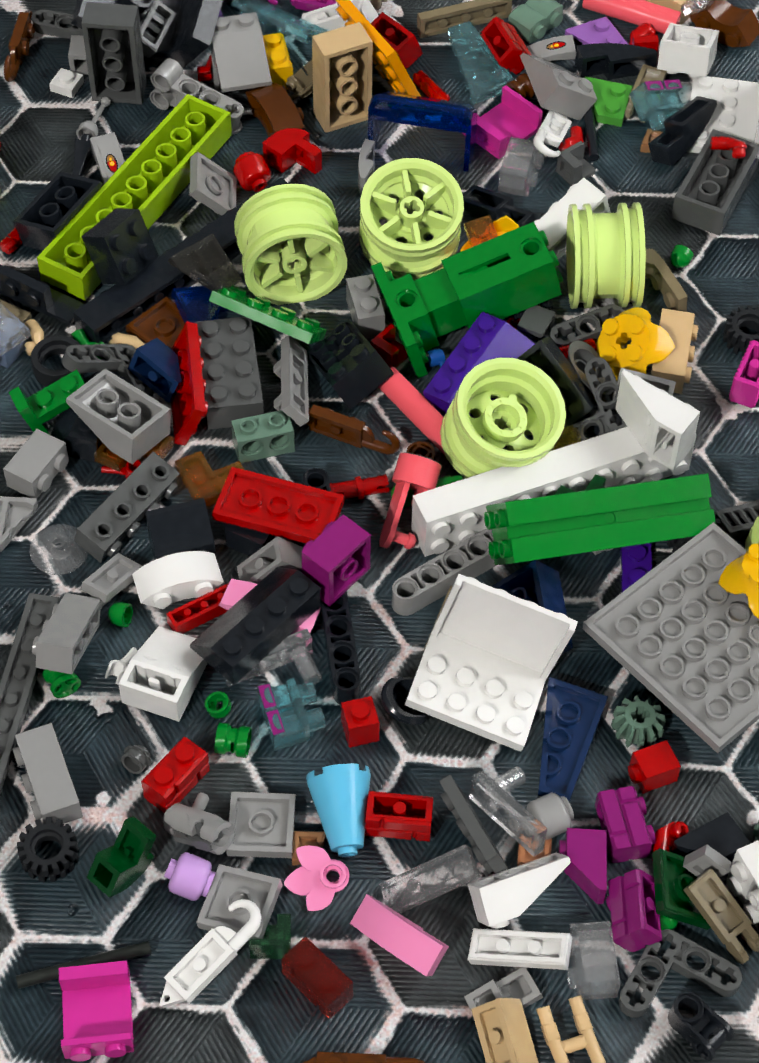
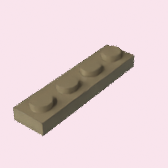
[417,0,512,38]

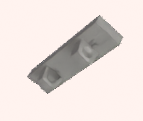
[273,335,309,427]

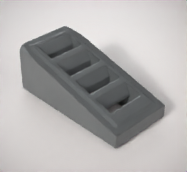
[140,0,177,58]
[715,501,759,541]

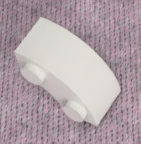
[132,551,224,609]

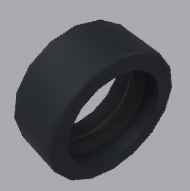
[31,335,84,387]

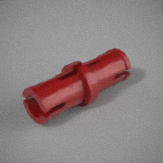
[330,474,389,500]

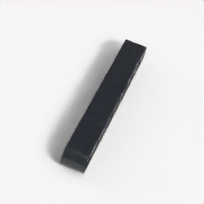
[303,468,361,705]

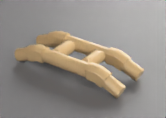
[536,995,606,1063]

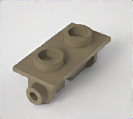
[286,59,313,99]

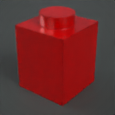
[341,696,380,748]
[628,740,681,793]

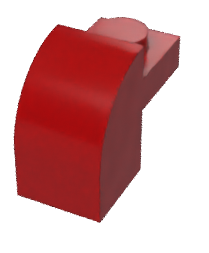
[262,128,322,174]

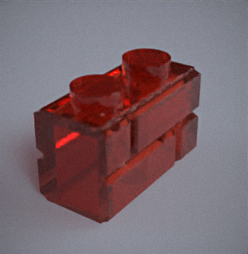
[281,937,353,1019]

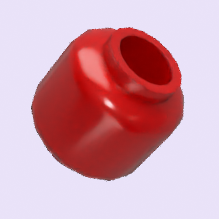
[233,152,272,192]

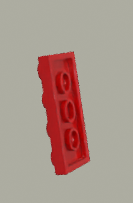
[171,321,208,446]
[212,467,345,543]

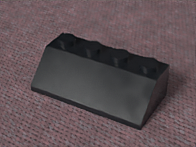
[190,567,321,685]

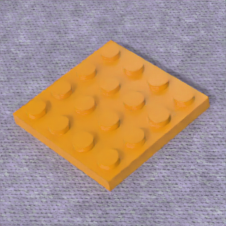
[335,0,428,112]

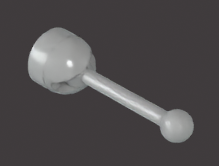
[76,97,111,140]

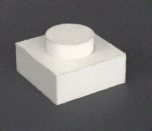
[49,68,84,98]

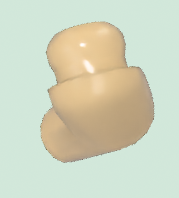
[24,319,44,356]
[108,332,145,349]

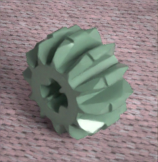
[611,695,666,750]

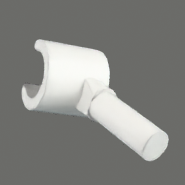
[105,647,138,685]

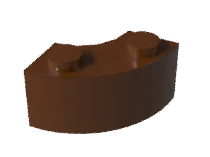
[689,0,759,47]
[245,82,304,137]

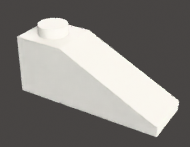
[298,0,379,35]
[468,852,571,929]

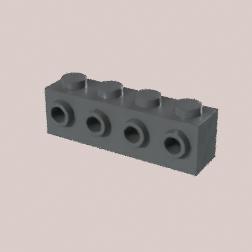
[74,451,180,563]

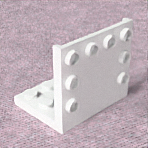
[687,76,759,161]
[404,574,578,752]

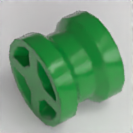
[42,670,81,698]

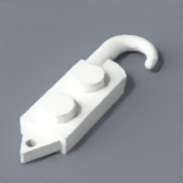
[533,110,572,158]
[159,899,262,1008]

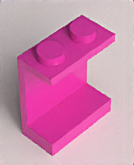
[462,85,543,159]
[58,961,134,1062]

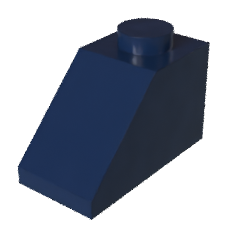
[127,338,182,403]

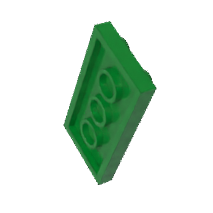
[209,286,327,344]

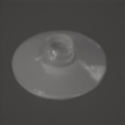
[29,524,89,575]

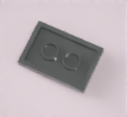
[439,775,509,874]

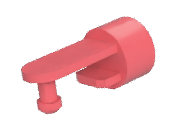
[379,452,442,549]

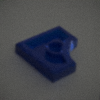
[171,284,228,323]

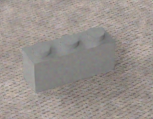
[32,593,101,674]
[12,723,83,824]

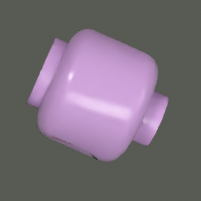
[164,852,216,901]

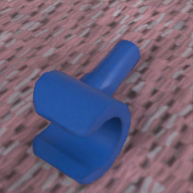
[427,349,446,368]

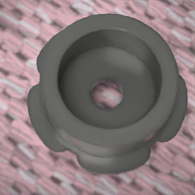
[121,745,152,774]

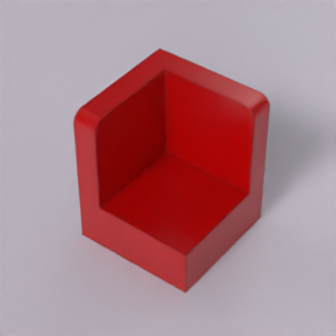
[370,324,408,368]

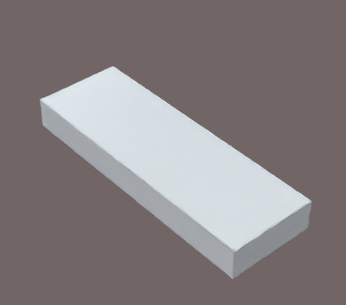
[468,928,573,970]

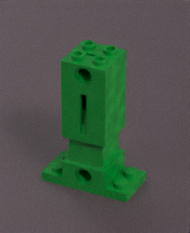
[371,222,563,378]

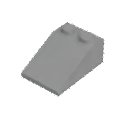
[209,12,272,93]
[520,52,597,121]
[66,369,171,464]

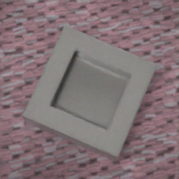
[683,844,732,878]

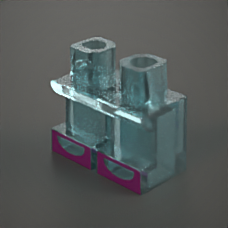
[629,79,687,131]
[257,678,325,751]

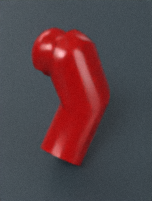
[652,821,689,861]

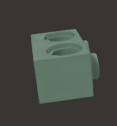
[231,410,295,464]

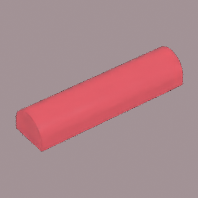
[582,0,681,34]
[378,366,445,455]

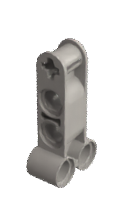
[150,58,244,135]

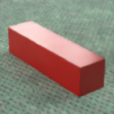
[166,583,229,634]

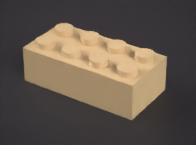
[312,22,373,133]

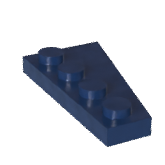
[538,677,608,803]

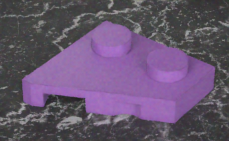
[565,16,628,45]

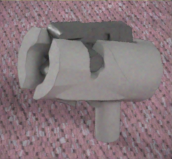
[163,793,234,855]

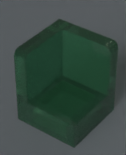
[249,914,292,959]

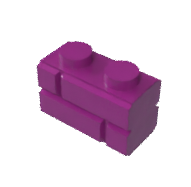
[595,786,655,864]
[606,869,662,952]

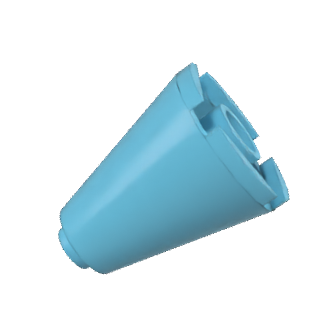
[306,763,371,857]

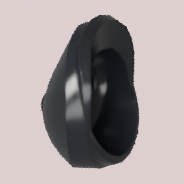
[381,677,429,725]

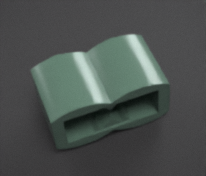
[508,0,563,43]

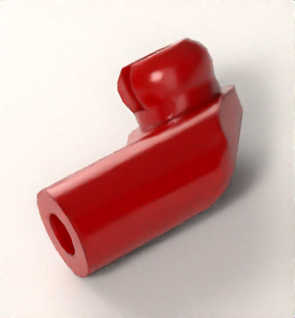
[629,23,656,45]
[558,126,584,152]
[710,136,747,159]

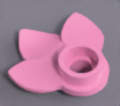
[284,845,350,911]

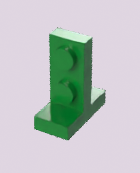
[8,369,85,435]

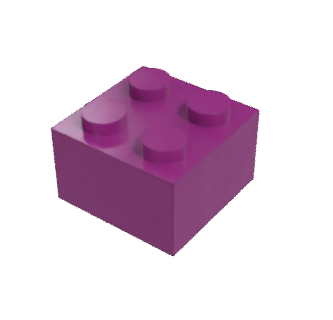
[301,514,371,607]

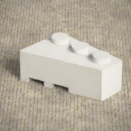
[534,178,611,259]

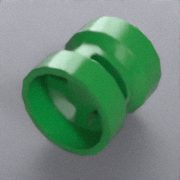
[214,722,252,758]

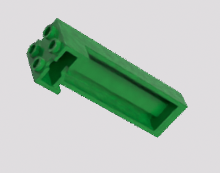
[484,473,716,565]

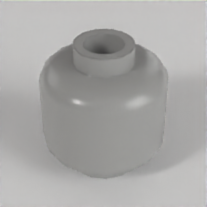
[523,792,574,840]

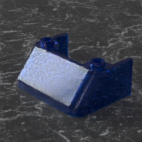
[368,92,478,172]

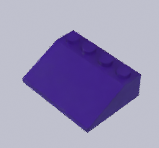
[423,312,535,437]

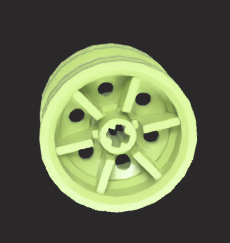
[359,158,464,280]
[234,183,347,305]
[566,202,646,309]
[440,358,566,479]

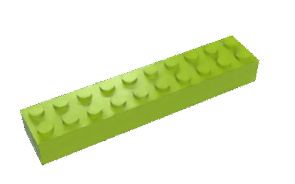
[37,94,232,300]

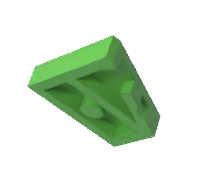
[585,76,632,127]

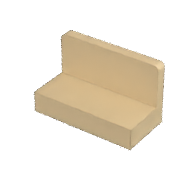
[471,998,539,1063]

